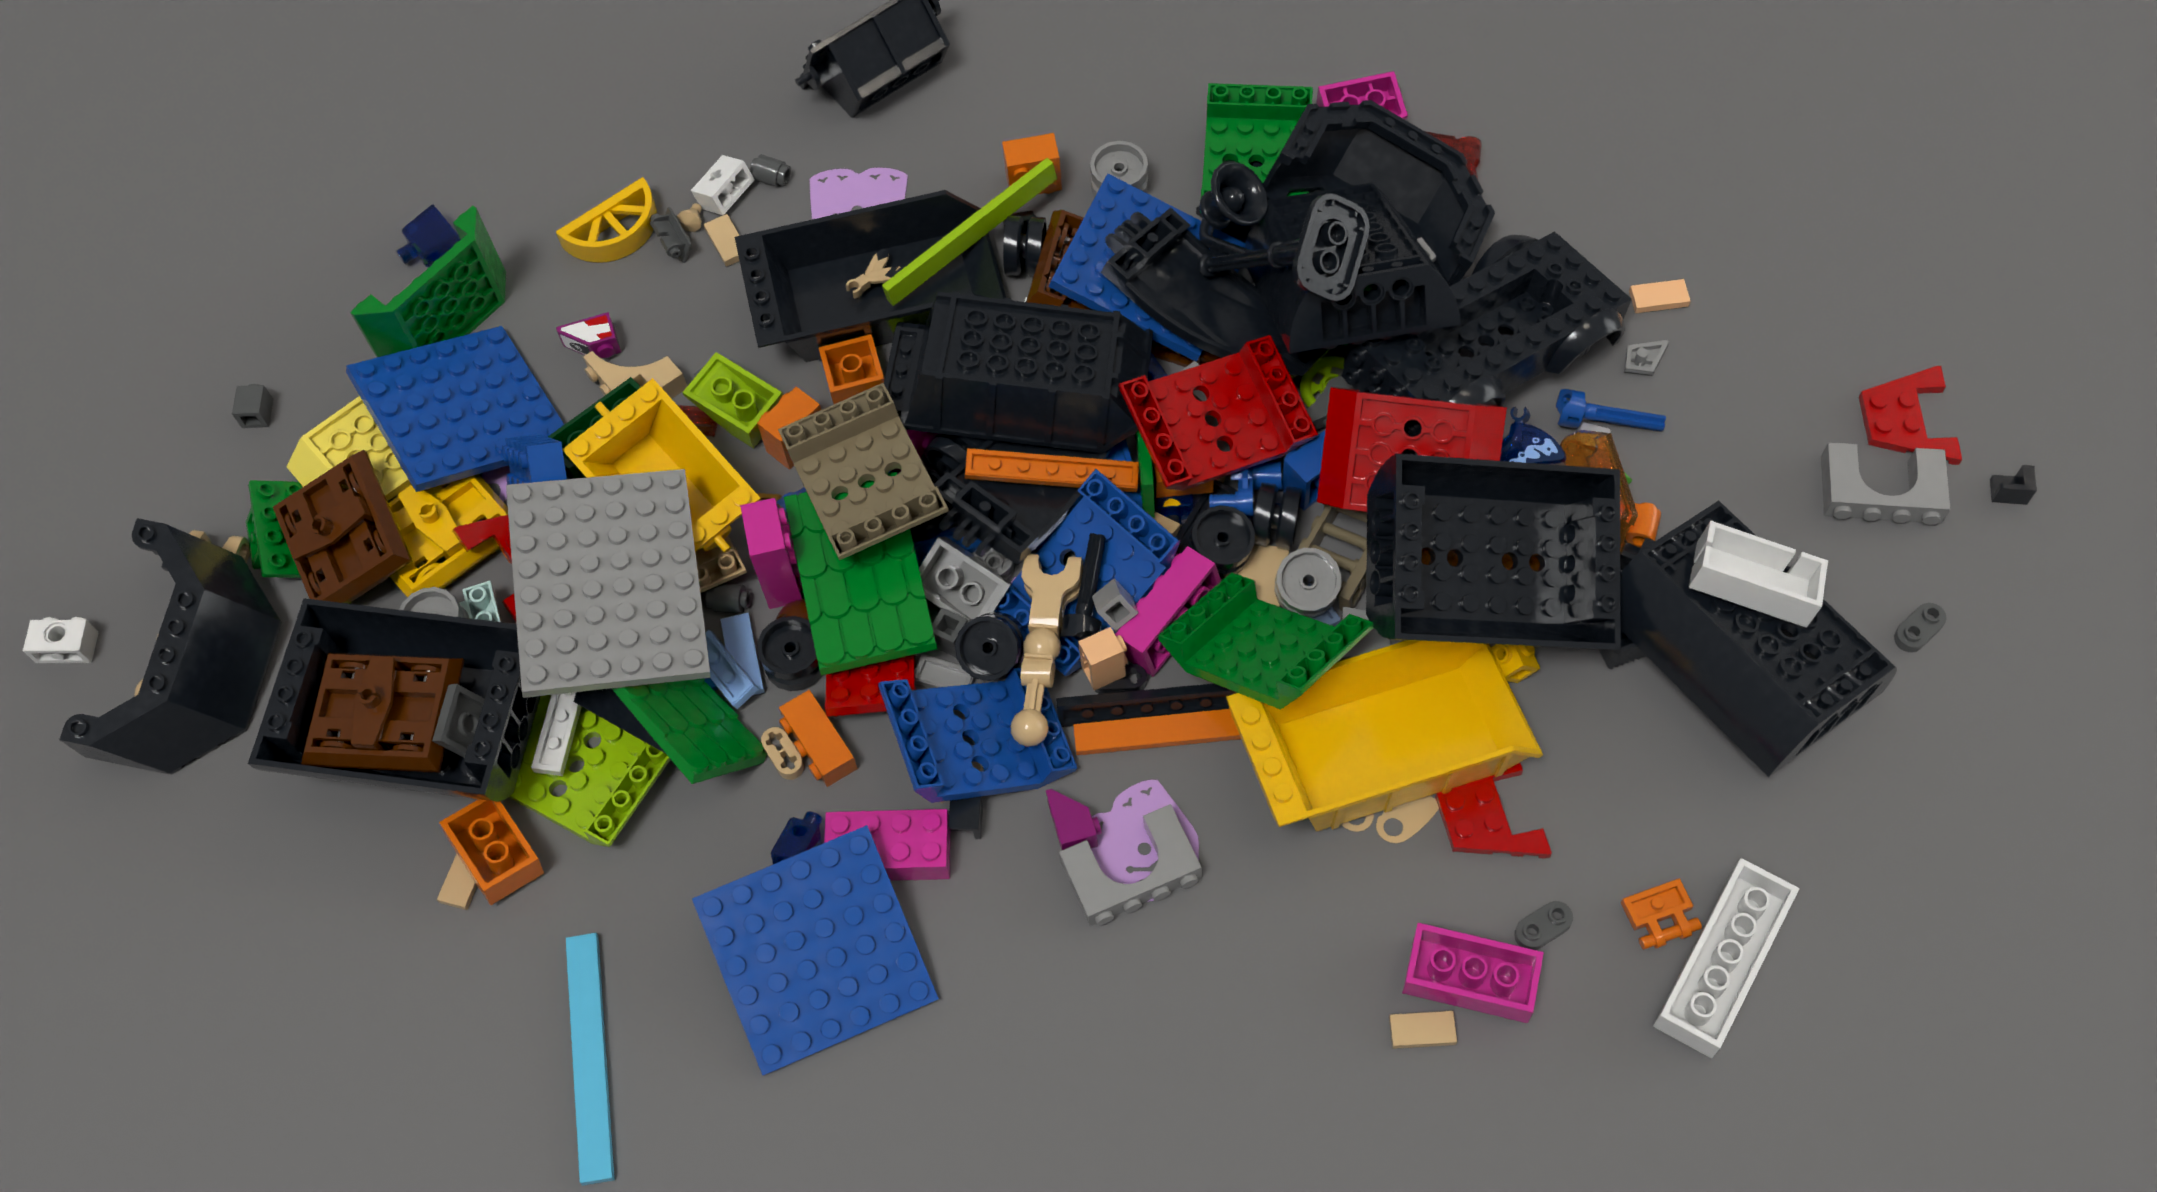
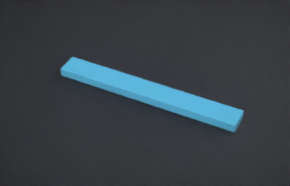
[566,933,615,1186]

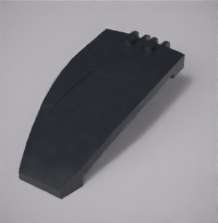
[1101,207,1330,376]
[934,439,1113,565]

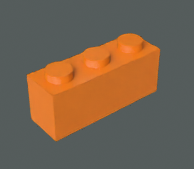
[779,689,858,787]

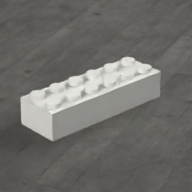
[1653,858,1800,1059]

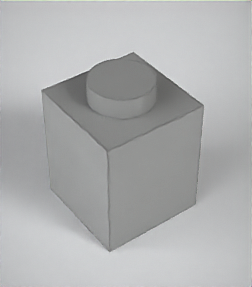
[1092,578,1138,631]

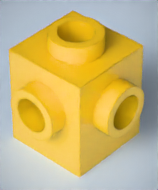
[1491,644,1540,683]

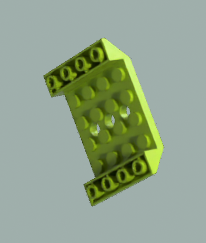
[509,695,671,847]

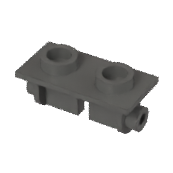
[650,207,691,263]

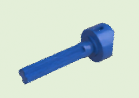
[1556,389,1666,431]

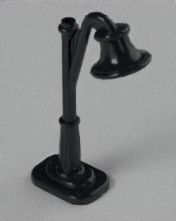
[1197,161,1370,302]

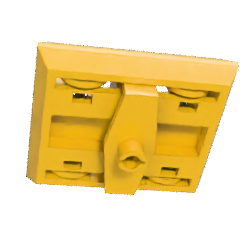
[372,474,508,598]

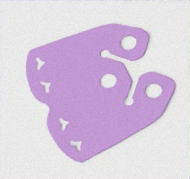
[809,168,908,219]
[1091,780,1199,902]

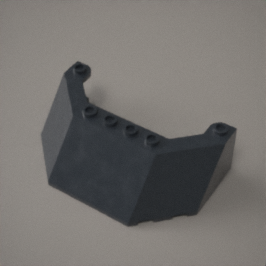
[1263,100,1495,287]
[59,518,282,775]

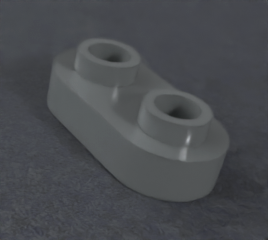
[1894,603,1946,652]
[1514,901,1573,950]

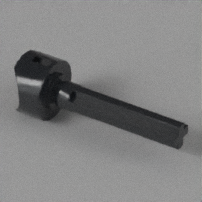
[1060,533,1106,641]

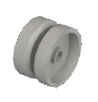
[1090,141,1148,197]
[1274,548,1341,618]
[399,587,469,618]

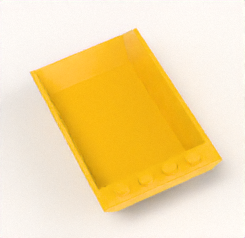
[1226,640,1543,832]

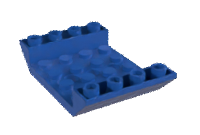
[995,469,1180,677]
[878,668,1077,803]

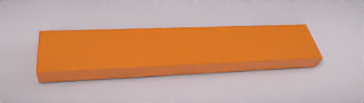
[965,448,1139,492]
[1073,709,1241,756]

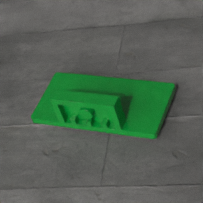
[246,480,303,578]

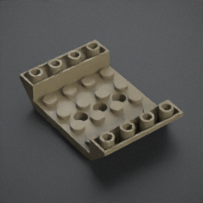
[778,383,949,560]

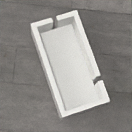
[1689,521,1828,628]

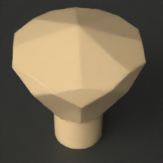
[677,203,702,232]

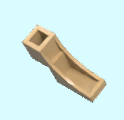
[583,351,687,399]

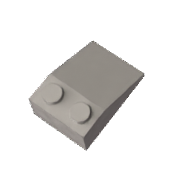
[919,537,1011,622]

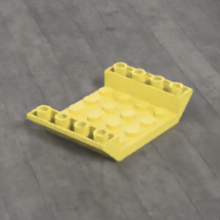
[286,396,411,502]

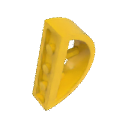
[556,177,657,262]

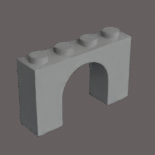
[1821,442,1950,525]
[1059,804,1202,926]

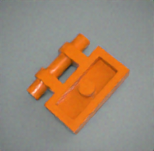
[1621,878,1702,950]

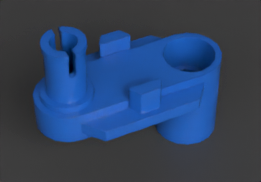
[1209,461,1282,519]

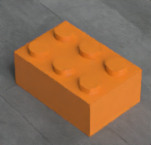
[439,799,544,906]

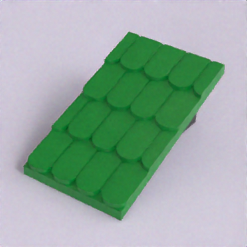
[784,472,937,676]
[573,678,767,784]

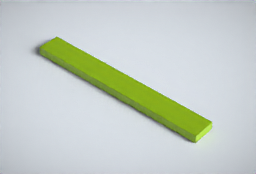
[882,158,1057,306]

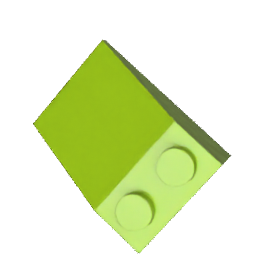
[682,352,783,449]

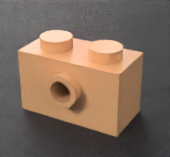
[1078,627,1128,691]

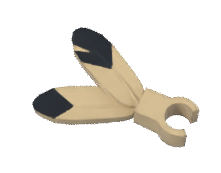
[846,249,904,299]

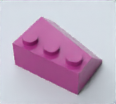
[1316,71,1408,119]

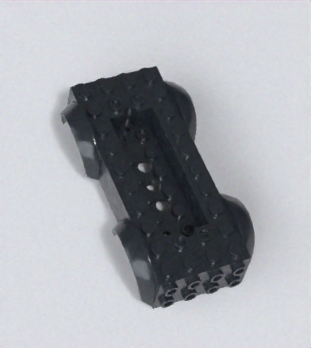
[1342,231,1632,436]

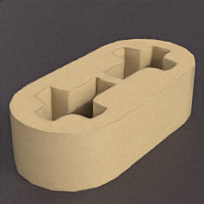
[761,727,804,780]

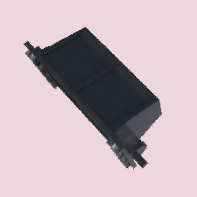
[795,0,950,118]

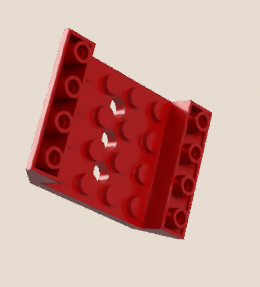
[1118,335,1318,491]
[1317,387,1507,512]

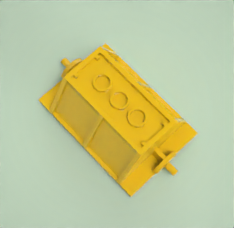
[563,378,761,553]

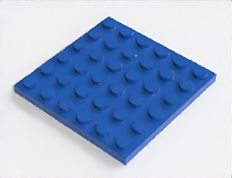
[1048,173,1246,362]
[346,326,564,492]
[692,825,939,1076]

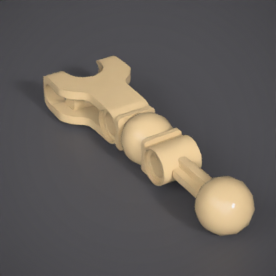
[1010,554,1084,747]

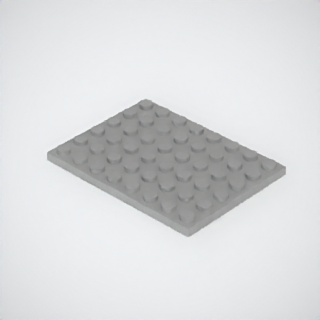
[506,469,710,698]

